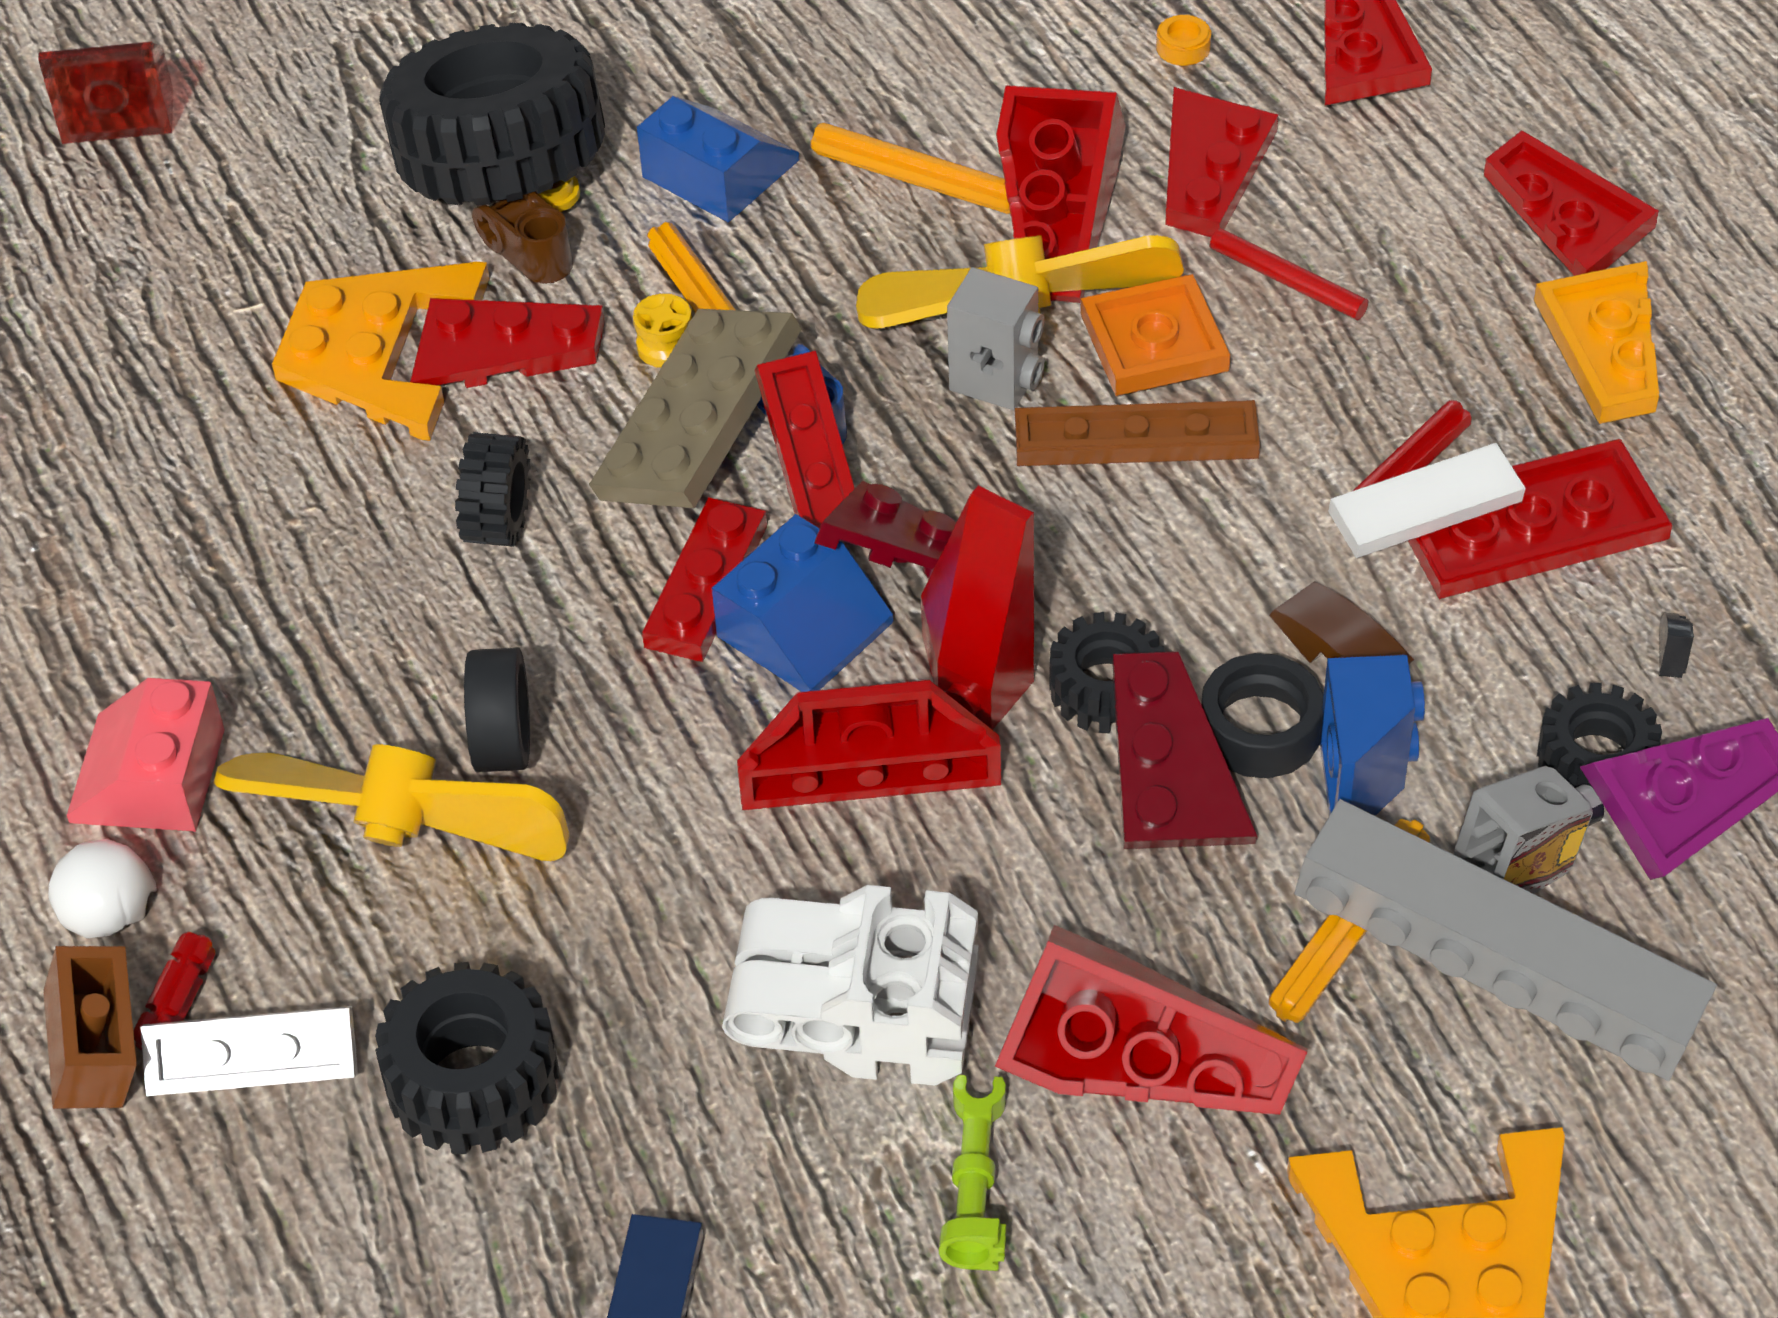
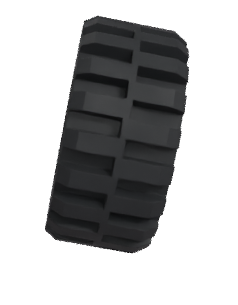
[379,23,605,205]

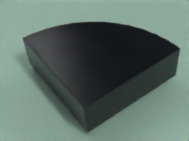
[1659,612,1694,678]

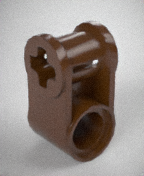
[472,191,573,284]

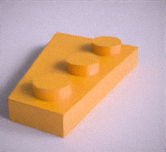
[1534,261,1659,424]

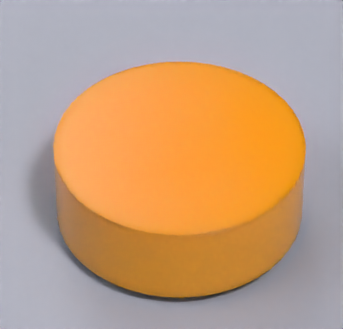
[1156,15,1211,66]

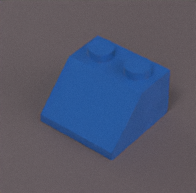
[637,96,799,223]
[712,514,893,692]
[1320,655,1425,816]

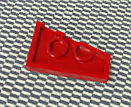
[1324,0,1432,106]
[1165,87,1278,237]
[1484,130,1659,276]
[410,298,605,388]

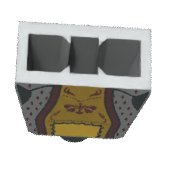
[1453,766,1604,894]

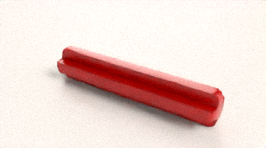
[1353,400,1472,491]

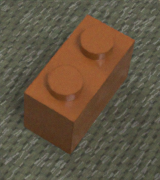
[43,946,136,1109]

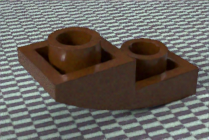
[1269,581,1414,665]

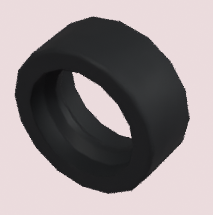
[464,647,530,773]
[1201,653,1324,779]

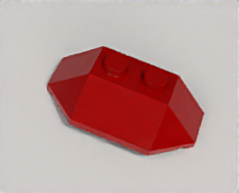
[737,680,1001,810]

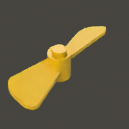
[856,235,1184,329]
[214,744,569,861]

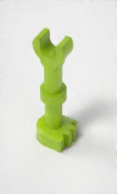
[939,1075,1006,1271]

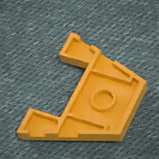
[272,262,490,441]
[1287,1127,1565,1318]

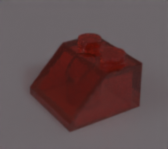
[38,41,173,144]

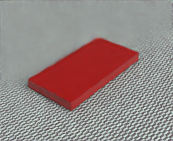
[1408,439,1672,599]

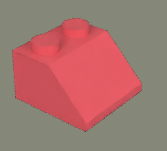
[67,678,225,832]

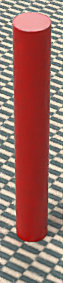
[1209,228,1369,320]

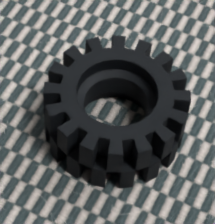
[455,432,531,547]
[1049,612,1165,733]
[1536,683,1662,788]

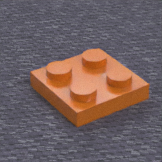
[1080,274,1230,396]

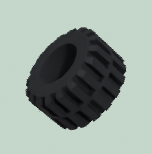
[375,962,559,1154]

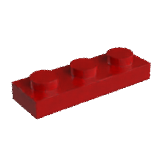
[754,351,855,529]
[642,497,767,662]

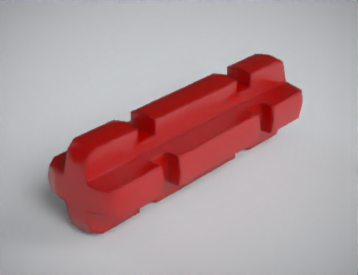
[133,931,215,1051]

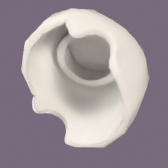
[48,839,157,939]

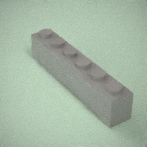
[1294,799,1718,1081]

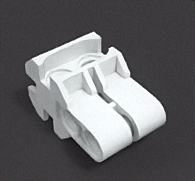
[722,885,979,1086]

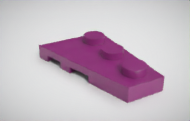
[1580,718,1778,880]

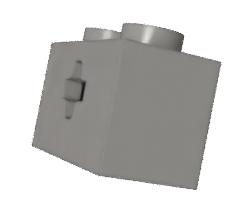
[947,267,1044,411]

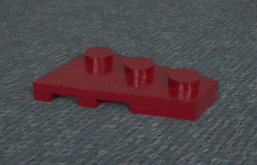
[814,481,956,579]
[1112,652,1257,849]

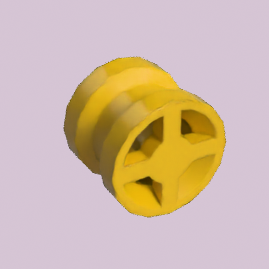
[633,293,692,368]

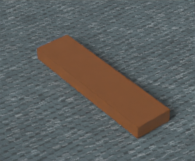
[1015,400,1260,466]

